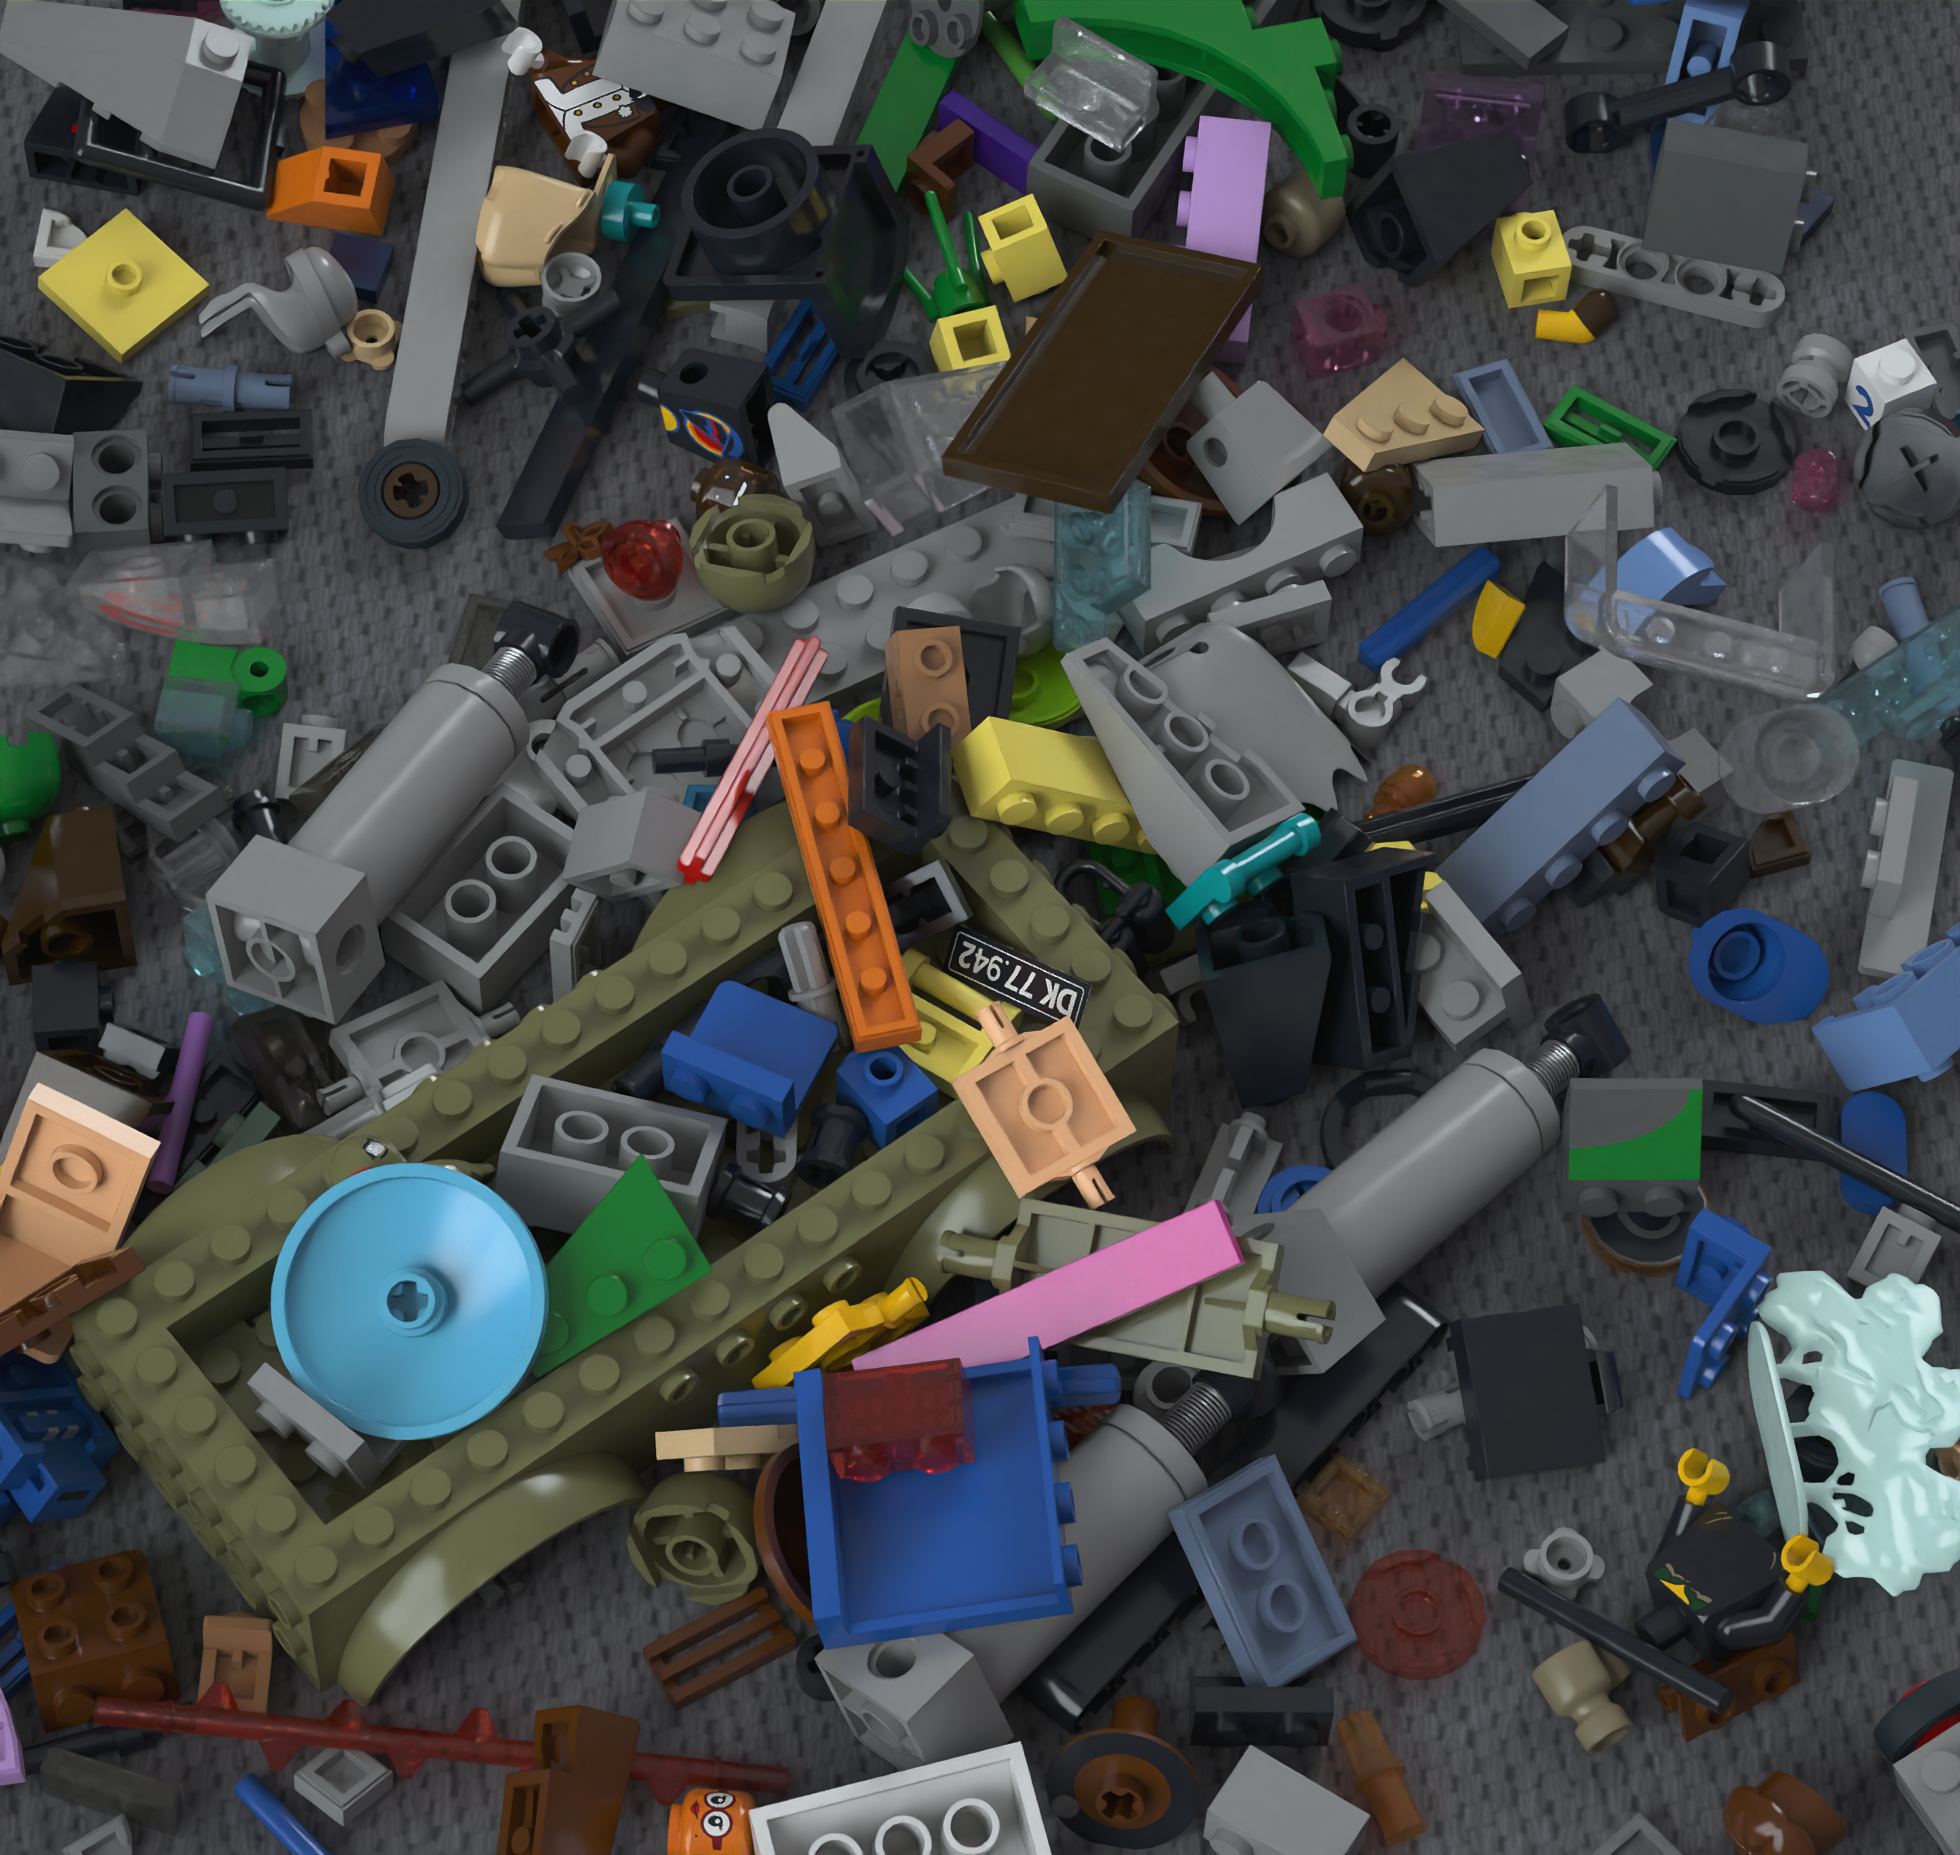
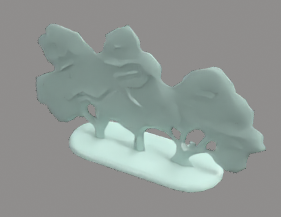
[1748,1271,1960,1596]

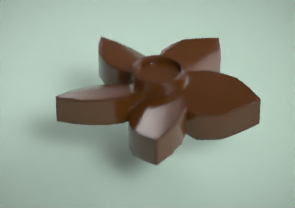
[543,521,614,574]

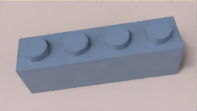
[1435,697,1687,936]

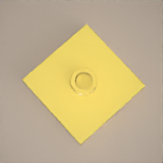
[38,208,210,364]

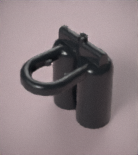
[1054,860,1175,981]

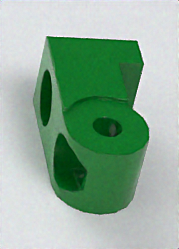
[167,627,288,717]

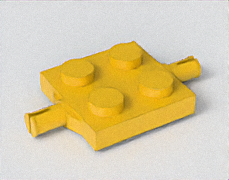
[751,1277,930,1389]

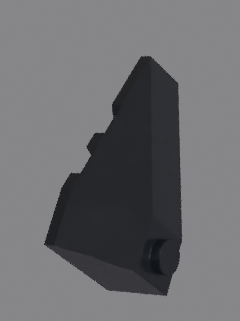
[0,335,143,435]

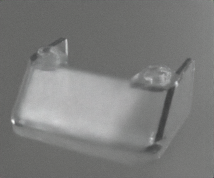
[1564,484,1836,704]

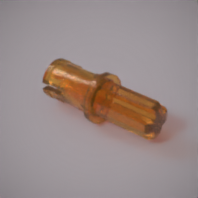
[1336,1709,1427,1846]

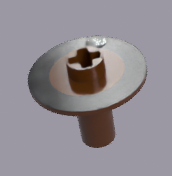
[1046,1696,1199,1850]

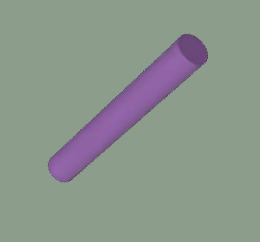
[147,1012,214,1194]

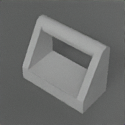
[768,403,878,547]

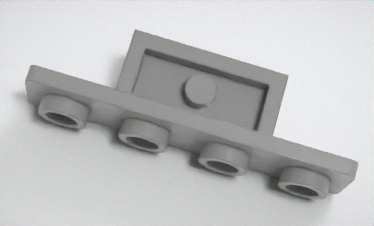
[1857,759,1954,979]

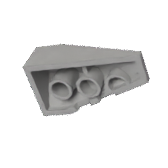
[0,0,253,169]
[1060,637,1306,888]

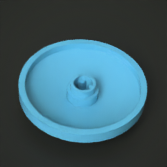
[271,1163,549,1441]

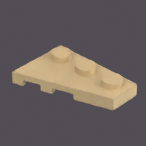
[1323,357,1485,473]
[655,1424,799,1472]

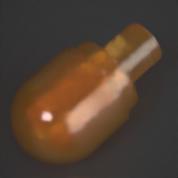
[1363,764,1437,819]

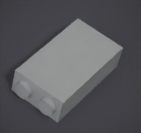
[1410,442,1663,547]

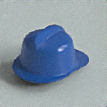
[1688,908,1829,1025]

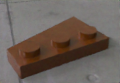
[0,1246,146,1356]

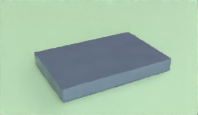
[1167,1454,1359,1687]

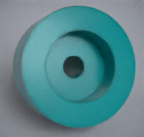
[601,180,660,243]

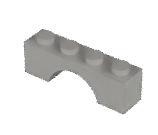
[1108,472,1364,655]

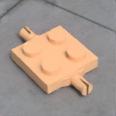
[951,1001,1137,1210]

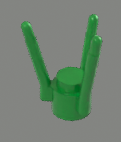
[903,190,992,323]

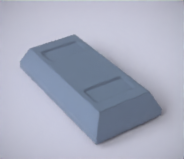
[1452,359,1555,454]

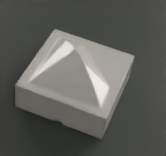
[294,1735,393,1827]

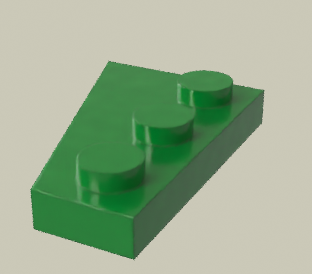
[531,1152,713,1378]

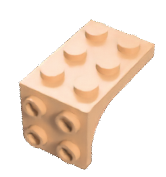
[0,1082,161,1364]

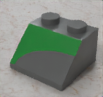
[1556,1078,1703,1217]

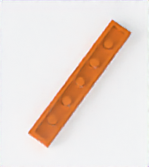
[766,701,922,1054]

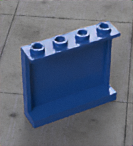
[793,1335,1083,1650]

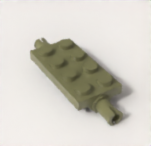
[936,1197,1336,1381]

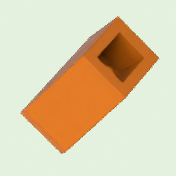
[266,146,395,236]

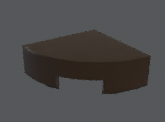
[1749,804,1812,879]

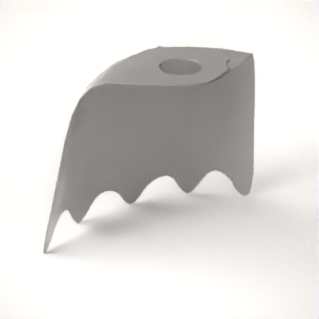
[1138,621,1371,812]

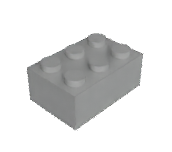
[592,0,796,130]
[380,782,593,1016]
[495,1074,728,1241]

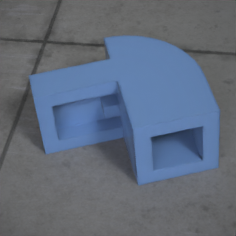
[1585,527,1727,644]

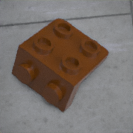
[10,1550,180,1733]

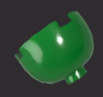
[0,732,62,844]

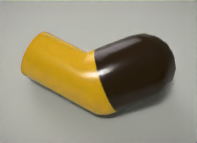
[1535,288,1619,344]

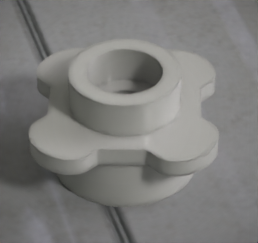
[1523,1527,1605,1601]

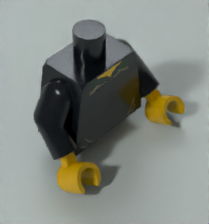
[1634,1448,1833,1661]

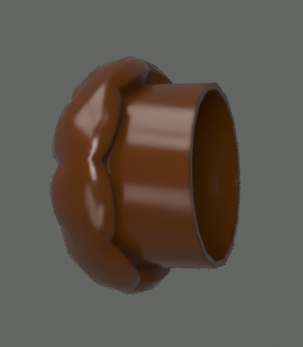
[1723,1770,1847,1855]

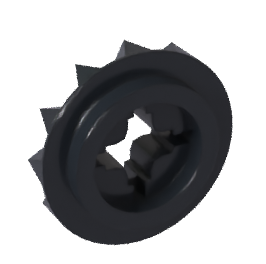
[844,340,940,427]

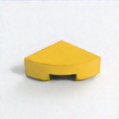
[1472,580,1526,659]

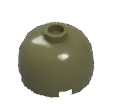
[689,494,816,614]
[626,1471,762,1605]

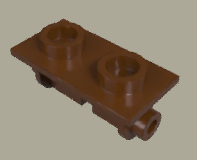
[1657,1632,1800,1743]

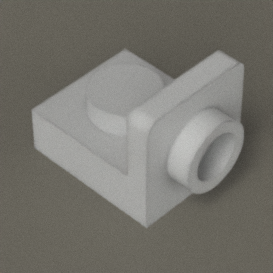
[274,715,353,805]
[1846,1203,1944,1288]

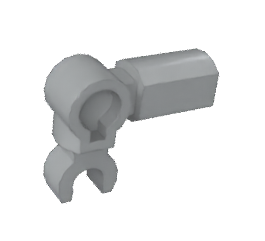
[1286,652,1427,749]

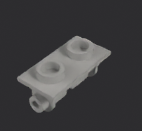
[1183,1112,1283,1227]

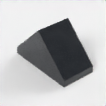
[881,857,973,951]

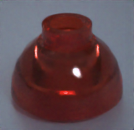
[600,519,684,601]

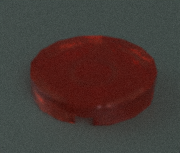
[1349,1550,1486,1680]

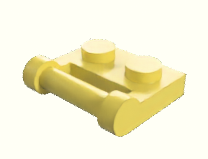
[850,948,1024,1099]

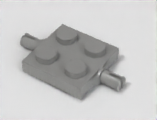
[316,979,521,1116]

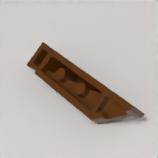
[497,1705,640,1855]

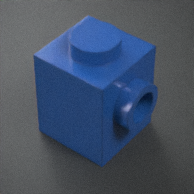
[836,1046,938,1151]

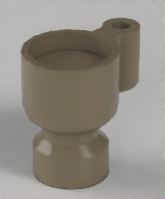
[1532,1641,1635,1755]

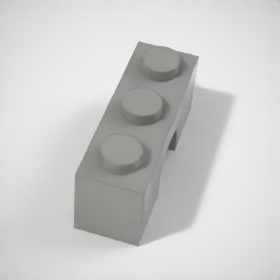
[1550,642,1734,838]

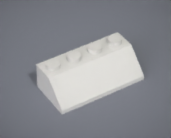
[748,1741,1052,1855]

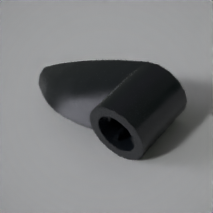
[1333,76,1400,179]

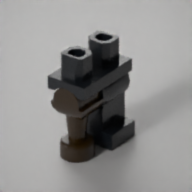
[1562,772,1708,908]

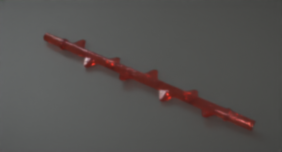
[94,1681,789,1806]

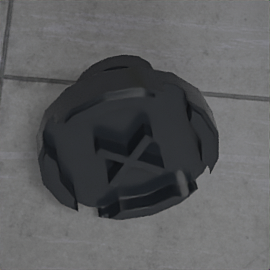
[1854,407,1960,530]

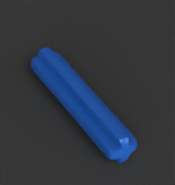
[1358,546,1501,674]

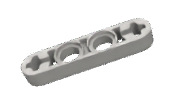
[1562,226,1785,328]

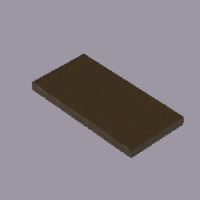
[941,230,1265,515]

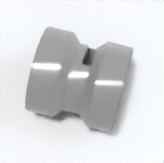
[541,252,602,318]
[1776,333,1854,418]

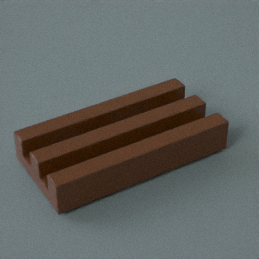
[643,1586,796,1712]

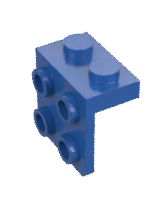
[661,981,838,1139]
[1675,1207,1773,1401]

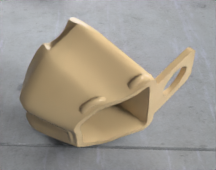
[475,153,617,287]

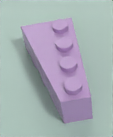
[1174,115,1271,364]

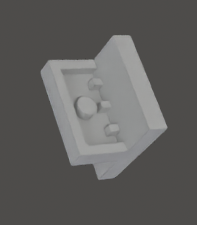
[1413,880,1535,1055]

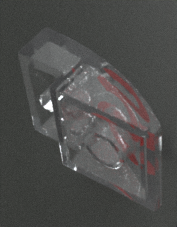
[65,539,284,645]

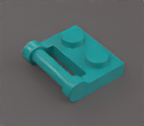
[1165,813,1321,931]

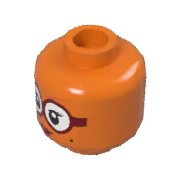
[667,1788,756,1855]

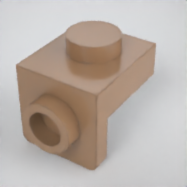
[197,1612,274,1726]

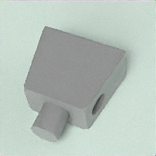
[1186,371,1333,526]

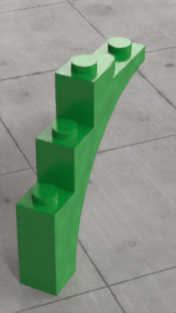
[1013,0,1354,200]

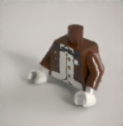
[501,27,678,188]

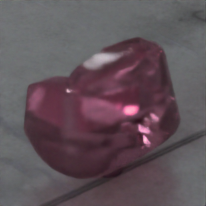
[1791,448,1840,513]

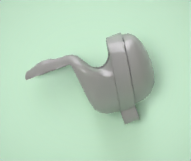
[199,246,358,359]

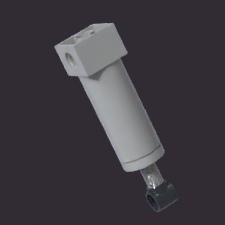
[205,601,580,1025]
[1231,993,1632,1375]
[814,1345,1283,1771]

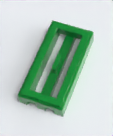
[1543,384,1677,472]

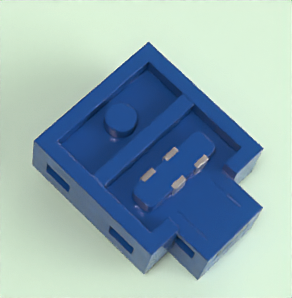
[0,1349,121,1523]

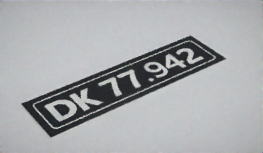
[942,924,1092,1032]

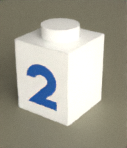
[1844,338,1937,431]

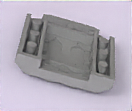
[533,626,787,912]

